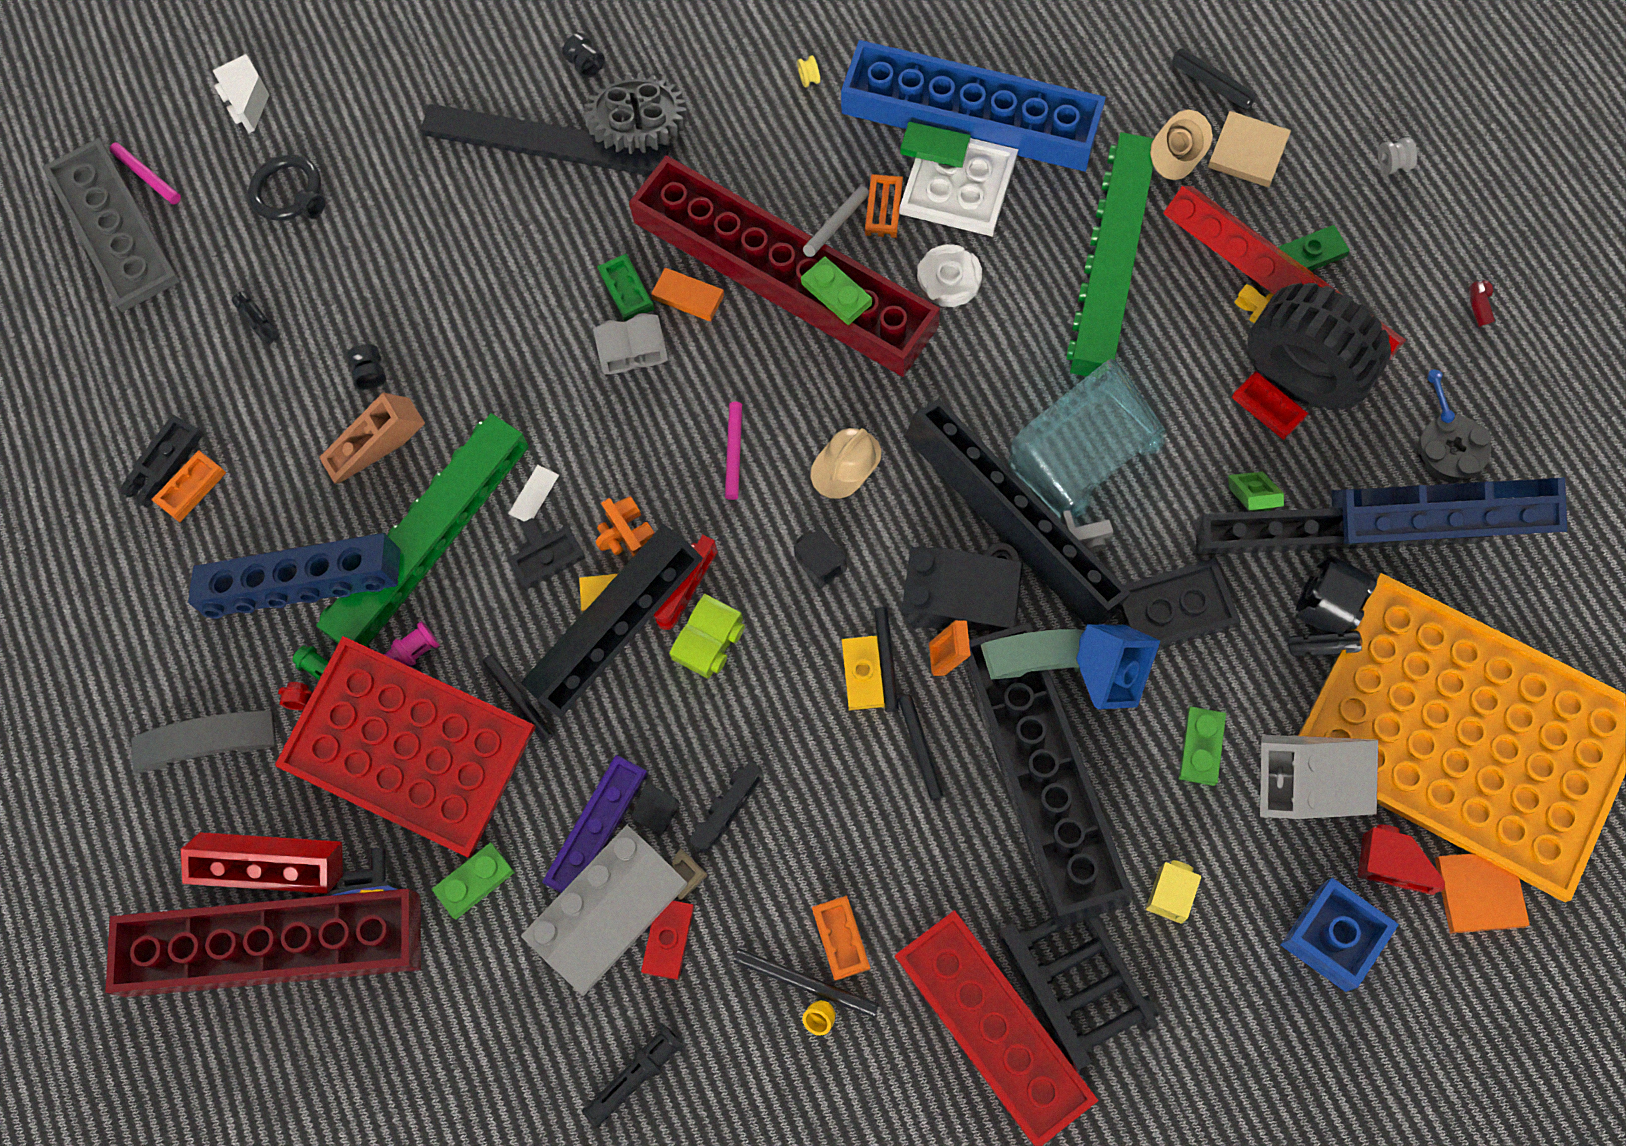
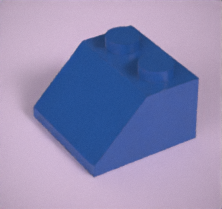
[1076,624,1160,710]

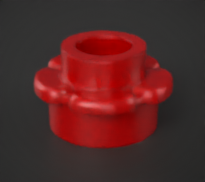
[278,682,312,711]

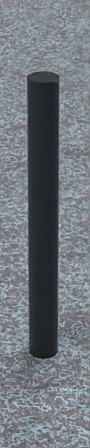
[734,948,879,1018]

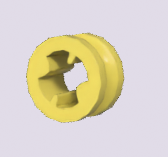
[797,55,820,87]

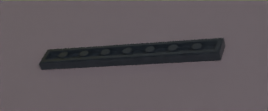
[420,103,669,176]

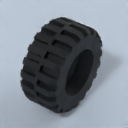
[1247,283,1391,411]

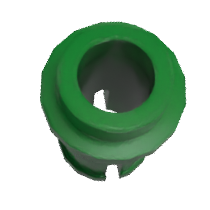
[292,645,329,680]

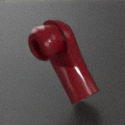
[1468,280,1496,327]

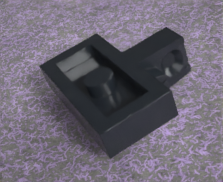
[507,518,586,591]

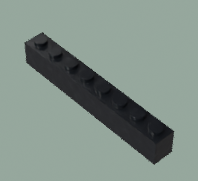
[904,398,1131,626]
[1195,508,1493,555]

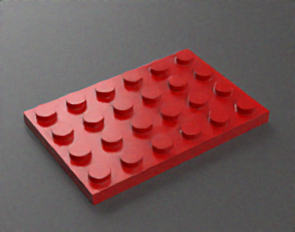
[274,636,536,858]

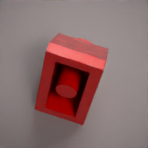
[1357,825,1445,895]

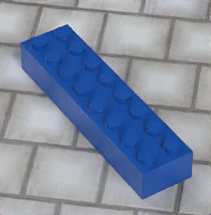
[841,40,1106,172]

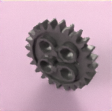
[584,74,687,154]

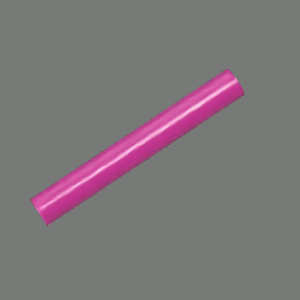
[109,142,181,205]
[725,402,742,500]

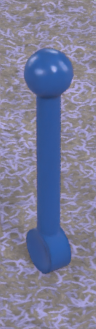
[1427,369,1455,423]

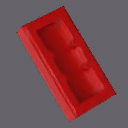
[1231,371,1309,440]
[641,901,695,981]

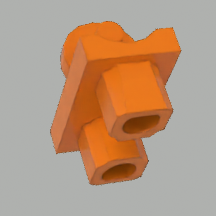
[596,496,655,557]

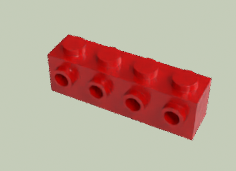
[180,832,343,893]

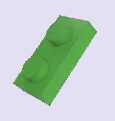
[801,256,872,325]
[1228,471,1284,512]
[1178,706,1226,786]
[431,842,515,920]

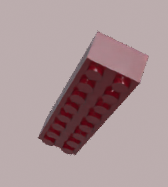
[105,888,421,997]

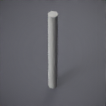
[803,186,869,257]

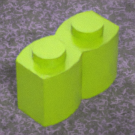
[669,594,745,679]

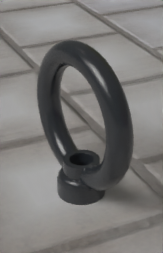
[248,155,325,221]

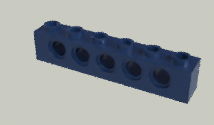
[188,533,401,619]

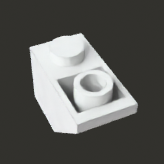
[213,54,269,133]

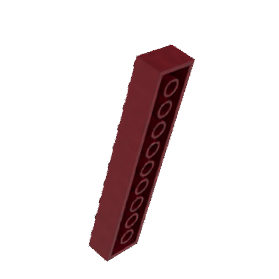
[629,155,940,377]

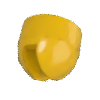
[802,1000,836,1035]

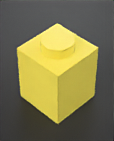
[1145,860,1201,923]

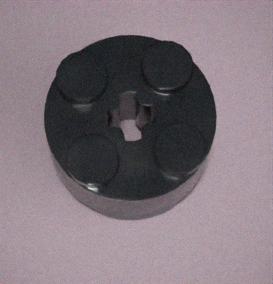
[1295,554,1377,636]

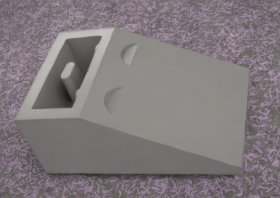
[1260,735,1378,819]

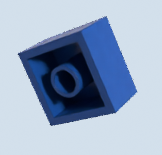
[1280,878,1399,992]

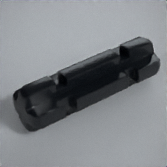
[231,291,279,345]
[1288,631,1363,656]

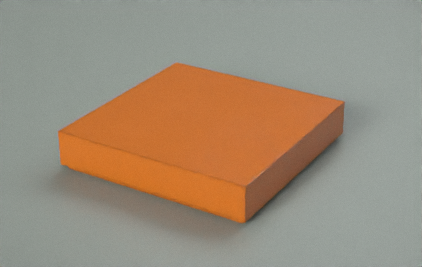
[1435,853,1530,934]

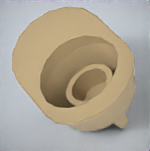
[1150,110,1213,180]
[811,428,881,499]

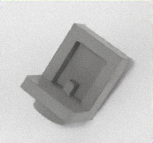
[1060,510,1113,553]

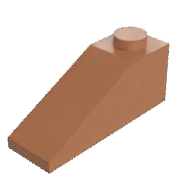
[319,392,425,484]

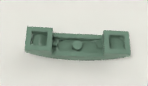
[981,629,1085,680]

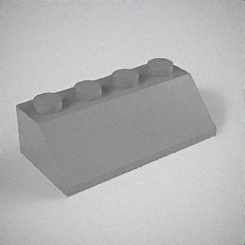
[521,825,688,996]

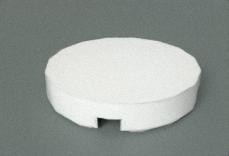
[917,245,982,307]

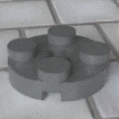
[1417,415,1491,483]

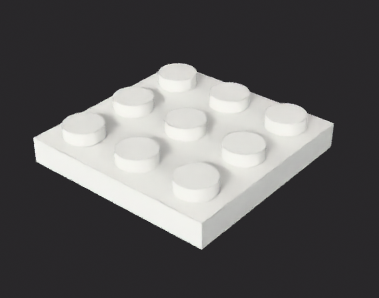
[899,138,1018,237]

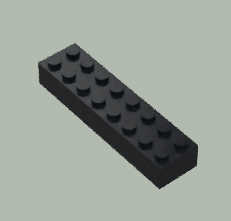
[962,622,1134,928]

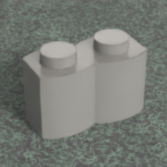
[593,313,668,374]

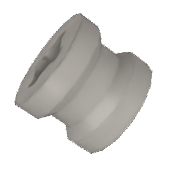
[1378,137,1417,175]

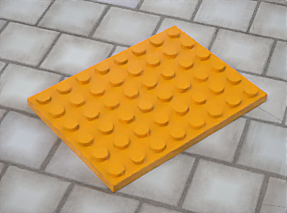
[1298,573,1626,903]

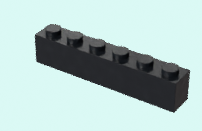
[520,524,704,718]

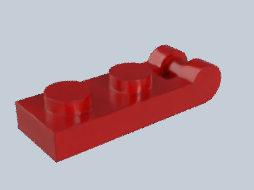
[654,534,718,630]

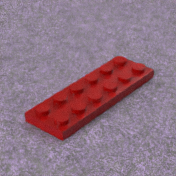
[894,910,1099,1146]

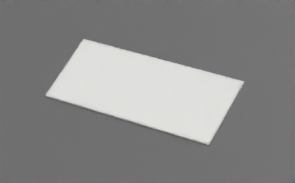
[508,465,559,521]

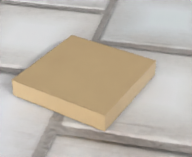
[1208,111,1291,188]

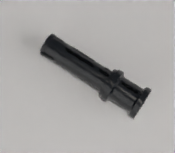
[581,1023,686,1129]

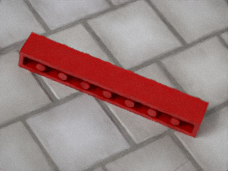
[1163,186,1406,361]

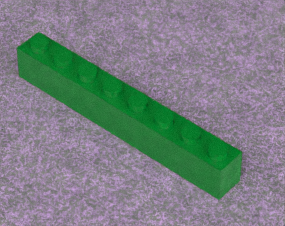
[1066,132,1154,381]
[316,413,529,647]

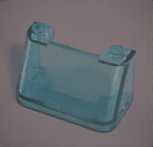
[1008,359,1166,518]

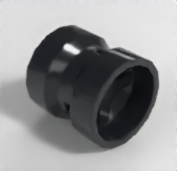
[562,33,605,78]
[346,344,386,390]

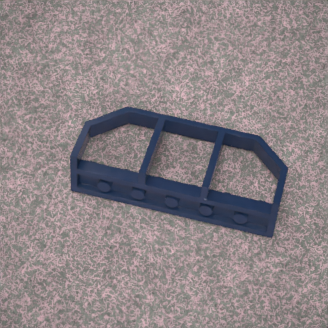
[1331,477,1567,544]

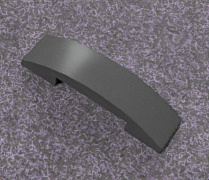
[131,711,276,774]

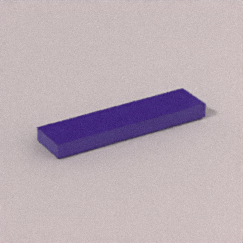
[542,755,648,893]

